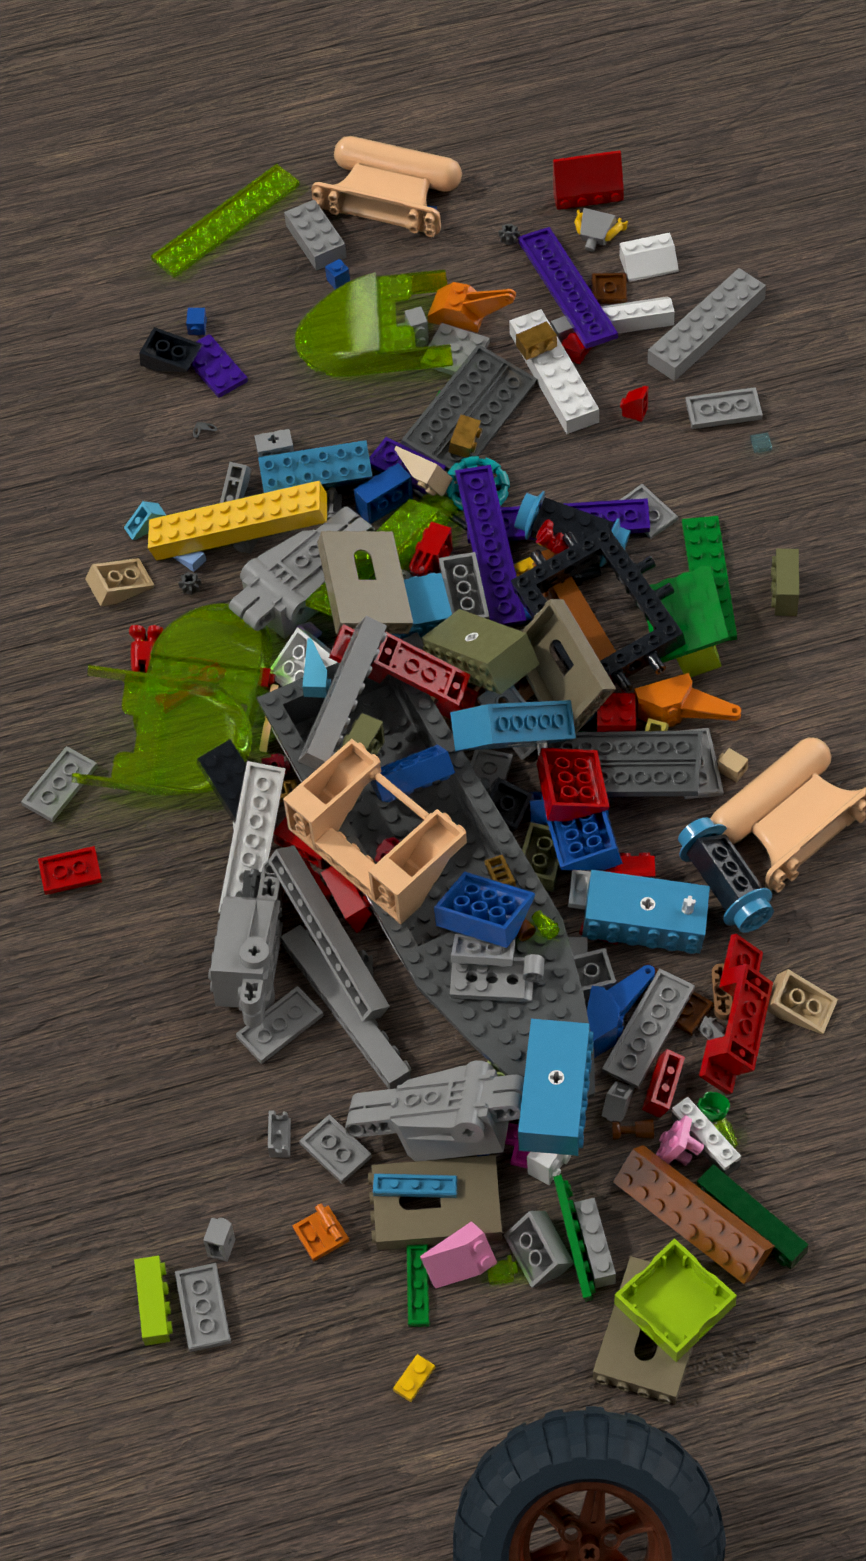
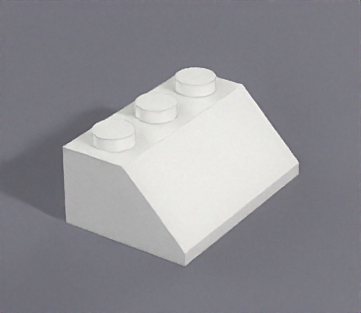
[620,233,679,282]

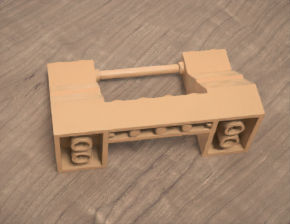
[283,739,467,924]

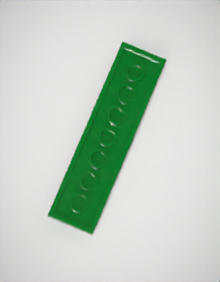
[682,516,737,640]

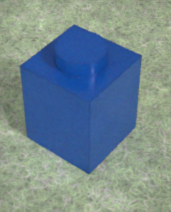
[325,259,350,290]
[186,308,207,335]

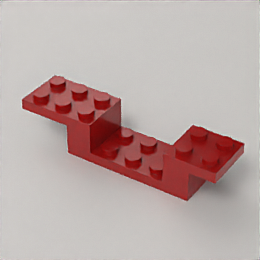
[329,624,478,719]
[699,934,773,1095]

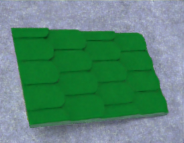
[647,565,730,677]

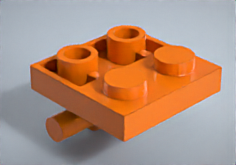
[292,1203,350,1262]

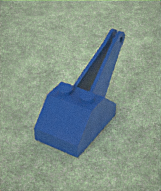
[587,965,655,1058]

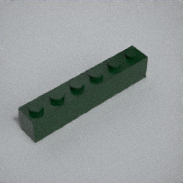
[696,1164,809,1270]

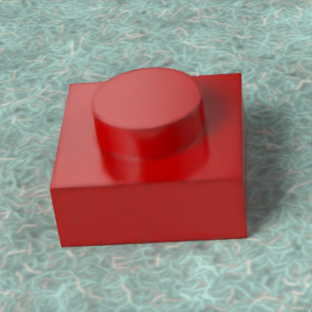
[260,668,276,690]

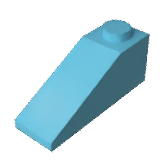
[302,638,332,698]

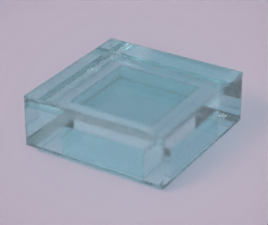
[750,432,772,453]

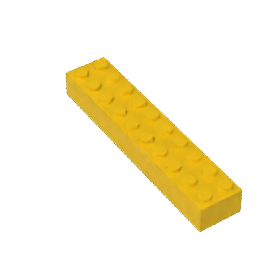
[148,480,327,561]

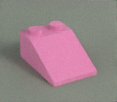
[420,1221,497,1288]

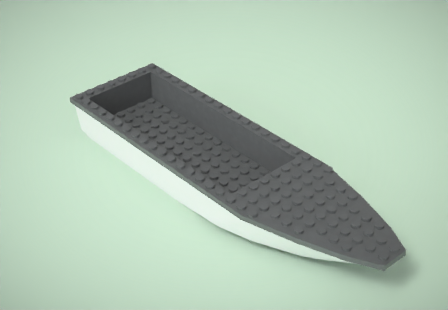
[257,663,595,1099]

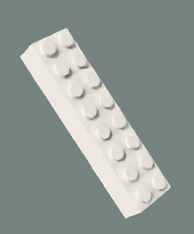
[509,309,599,434]

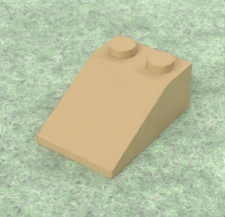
[395,446,453,497]
[86,558,154,606]
[767,969,838,1034]

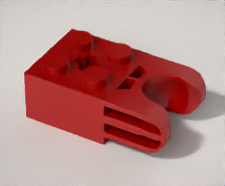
[409,522,453,577]

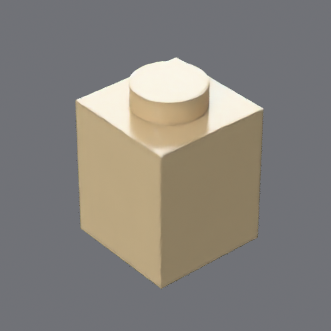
[717,748,748,783]

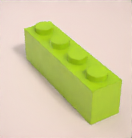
[134,1256,173,1346]

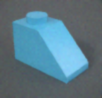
[124,501,166,540]

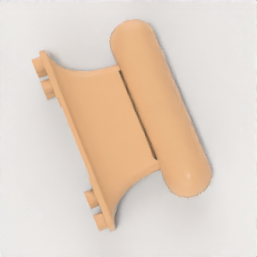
[311,136,462,237]
[710,737,866,893]

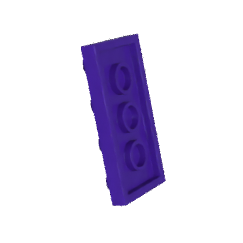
[191,334,248,398]
[369,437,446,495]

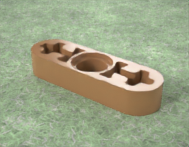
[712,964,732,1020]

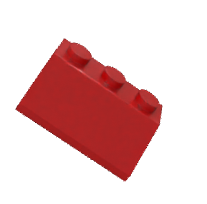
[598,853,656,878]
[321,866,371,933]

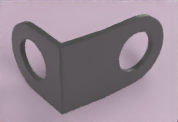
[193,422,217,438]

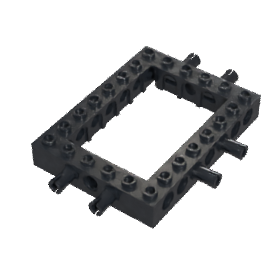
[511,526,686,693]

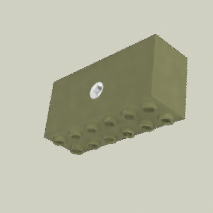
[421,609,539,695]

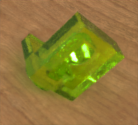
[487,1255,518,1285]

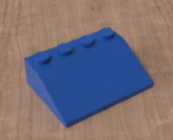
[546,811,623,870]
[434,872,535,948]

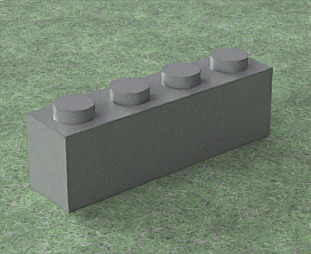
[574,1198,616,1288]

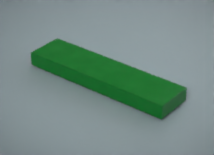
[407,1244,430,1327]

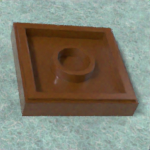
[592,273,627,304]

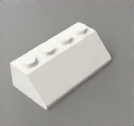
[601,297,674,333]

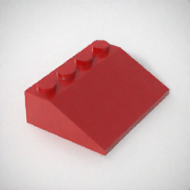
[553,150,624,210]
[536,748,609,822]

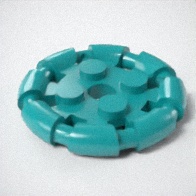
[446,456,510,511]

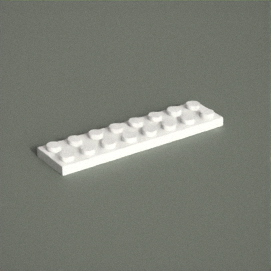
[218,761,285,913]

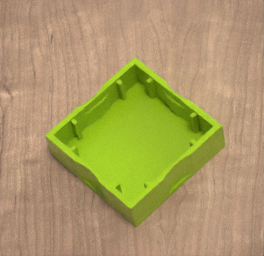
[614,1238,737,1362]

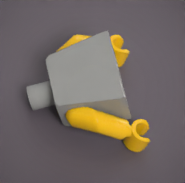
[574,208,628,252]

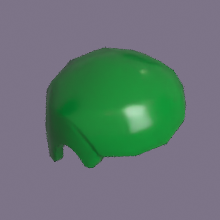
[697,1091,730,1123]

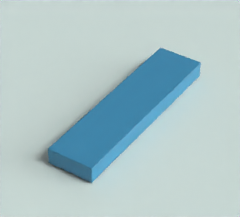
[373,1174,457,1198]

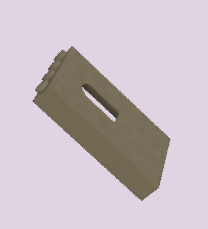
[317,531,413,634]
[523,599,616,734]
[368,1155,502,1250]
[593,1256,693,1404]

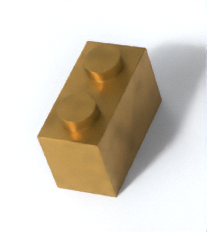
[516,321,557,360]
[448,414,483,458]

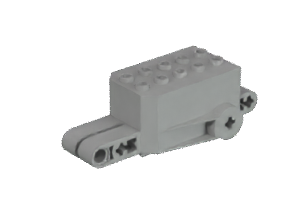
[229,506,375,639]
[208,861,285,1028]
[345,1060,524,1162]

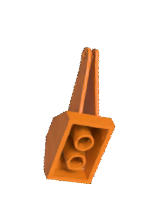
[428,282,516,333]
[634,673,741,727]

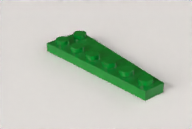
[553,1175,596,1302]

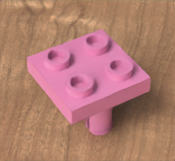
[656,1115,704,1166]

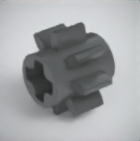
[498,224,520,245]
[178,572,202,595]

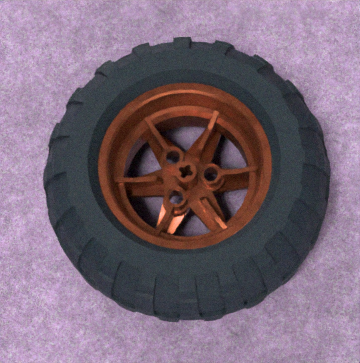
[453,1406,726,1561]

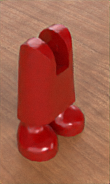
[536,519,569,555]
[129,625,164,676]

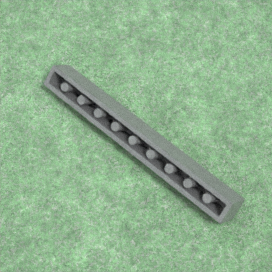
[268,846,390,1022]
[281,925,411,1089]

